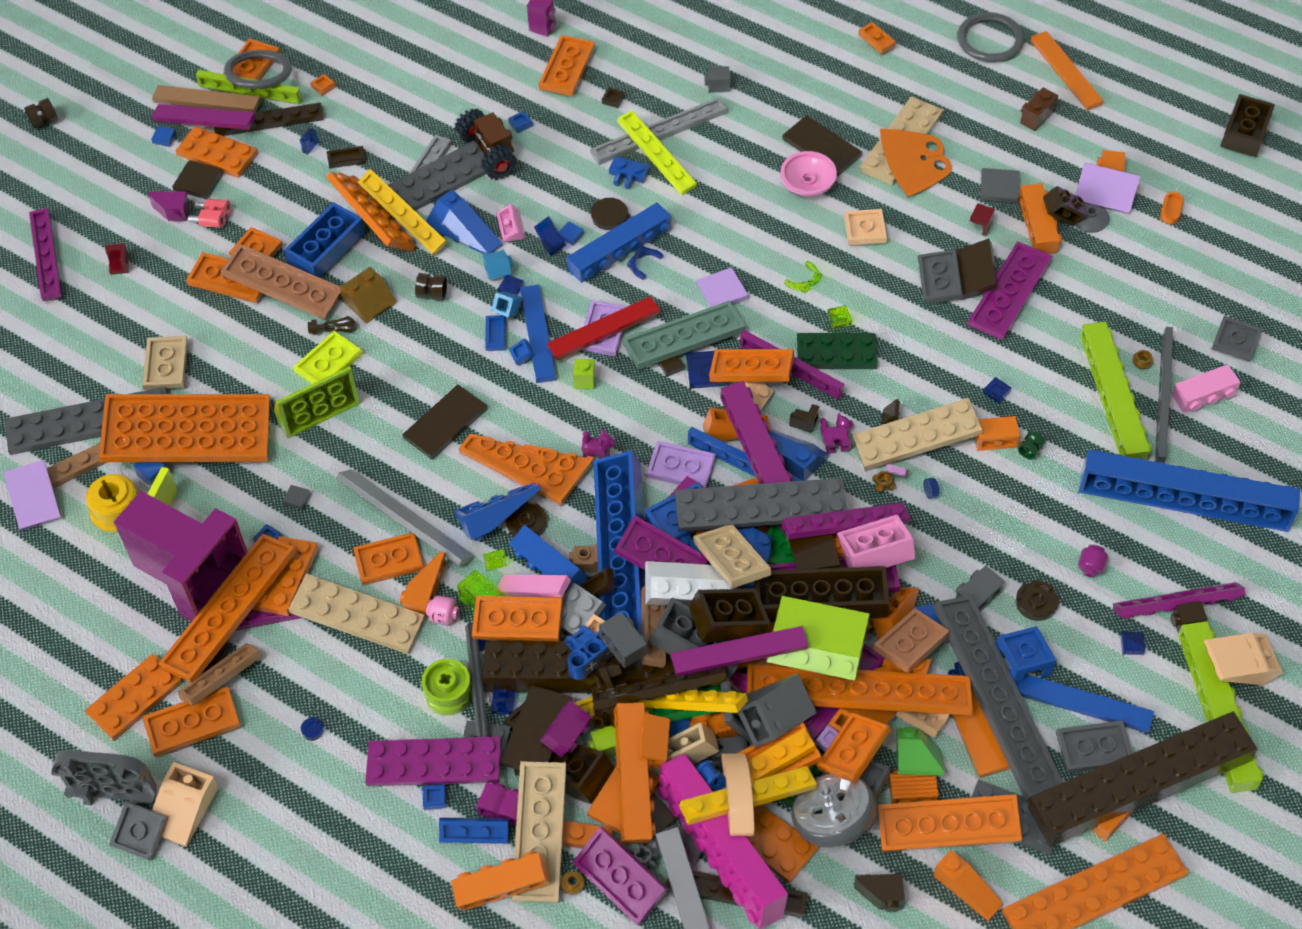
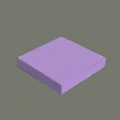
[697,267,748,307]

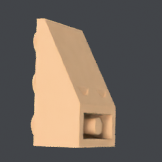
[1204,633,1283,686]
[153,762,219,847]

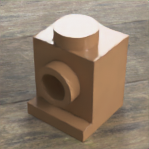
[569,544,598,573]

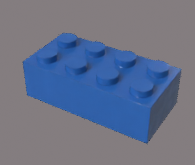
[284,202,365,278]

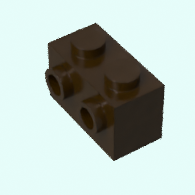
[1043,186,1087,226]

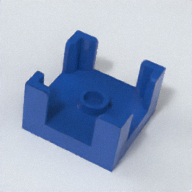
[996,626,1057,685]

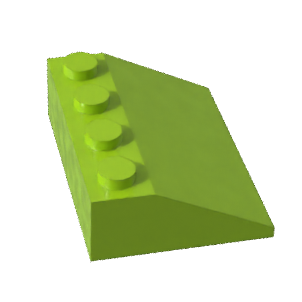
[274,366,360,439]
[767,596,869,680]

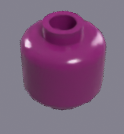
[1078,545,1108,578]

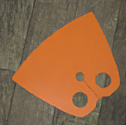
[880,128,952,197]

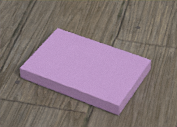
[1075,162,1140,213]
[582,300,627,356]
[646,441,716,488]
[3,460,62,531]

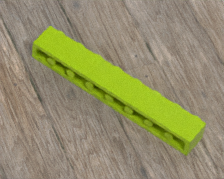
[1080,322,1152,460]
[1178,621,1263,793]

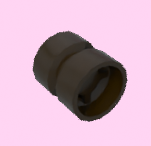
[24,98,58,129]
[415,273,447,301]

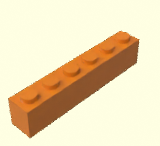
[614,703,655,844]

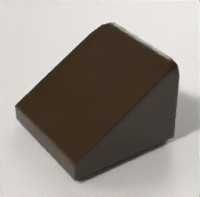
[881,399,900,425]

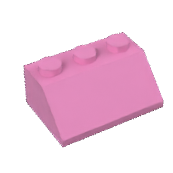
[837,515,915,568]

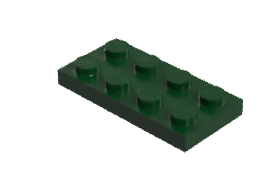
[797,333,877,369]

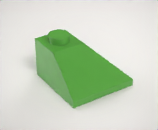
[895,727,944,776]

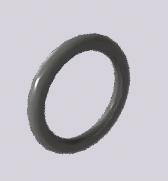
[957,12,1024,62]
[223,50,292,89]

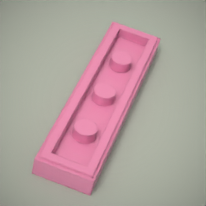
[495,575,571,597]

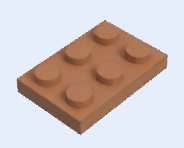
[873,608,950,673]

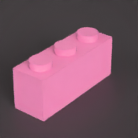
[1171,364,1241,413]

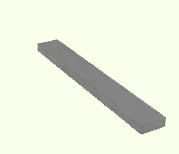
[590,97,727,165]
[336,469,474,566]

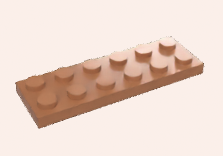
[221,244,341,320]

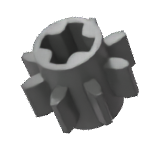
[631,843,658,870]

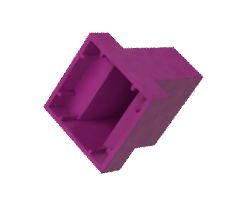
[114,491,248,622]

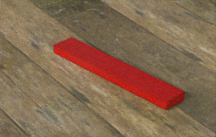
[547,296,660,361]

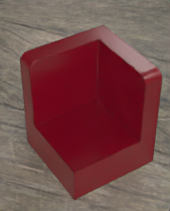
[970,203,995,236]
[105,243,129,275]

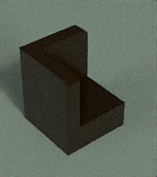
[789,404,820,433]

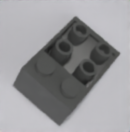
[738,673,817,747]

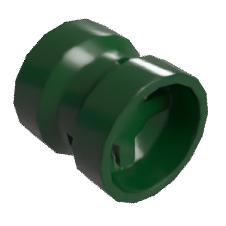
[1018,431,1046,460]

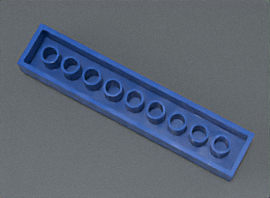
[593,450,645,634]
[1078,450,1300,532]

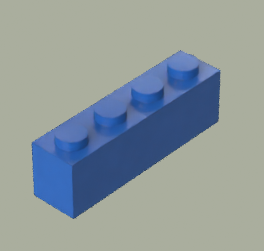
[509,525,588,592]

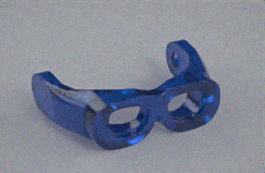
[627,246,664,280]

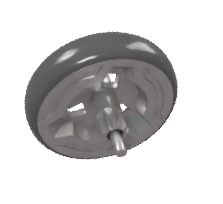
[791,774,876,847]

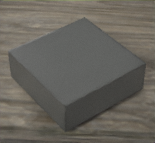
[283,485,311,510]

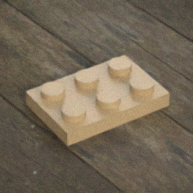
[142,336,188,390]

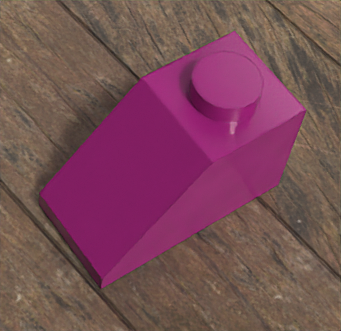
[148,192,190,221]

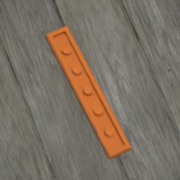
[1031,31,1104,111]

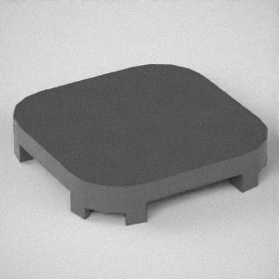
[51,750,157,807]

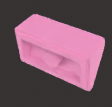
[496,204,525,242]

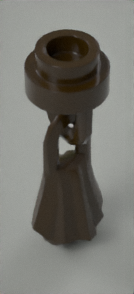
[308,316,356,335]

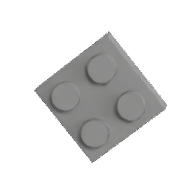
[561,582,606,635]

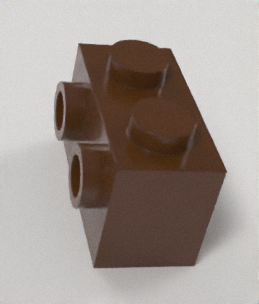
[1020,87,1059,131]

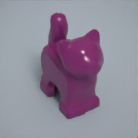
[820,413,853,454]
[581,429,615,459]

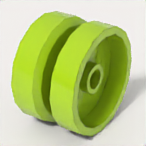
[422,659,472,715]

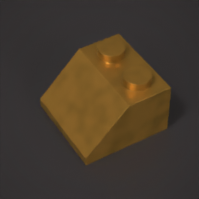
[339,267,397,324]

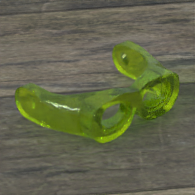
[784,261,822,293]

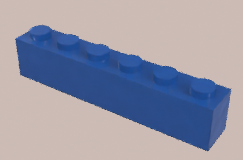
[567,202,672,283]

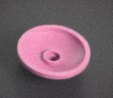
[780,151,837,196]

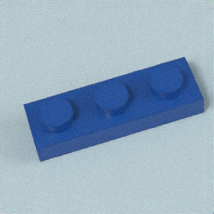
[439,817,509,844]

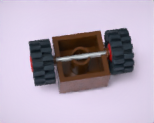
[454,108,517,180]

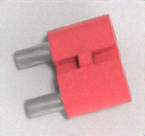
[188,199,232,228]

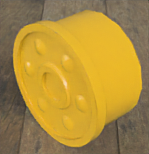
[86,474,139,532]

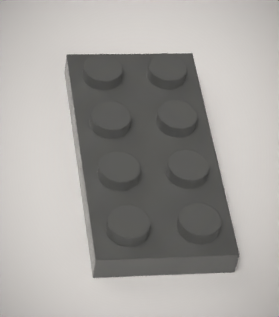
[971,779,1053,856]

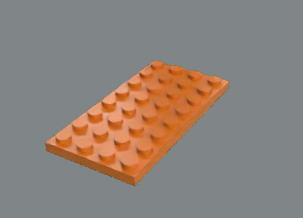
[99,394,270,462]

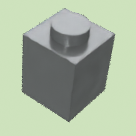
[704,66,730,93]

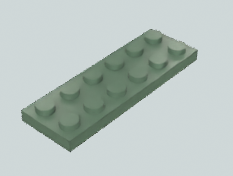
[622,300,746,370]

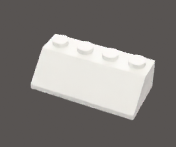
[645,561,737,606]

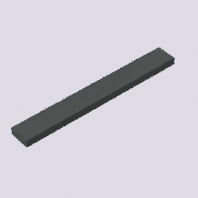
[1155,326,1173,463]

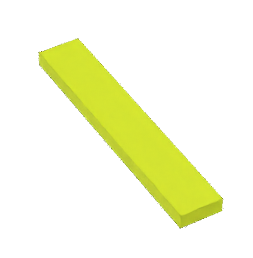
[617,110,697,196]

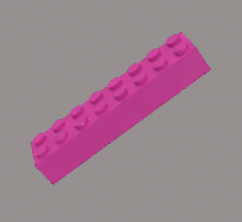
[657,754,788,929]

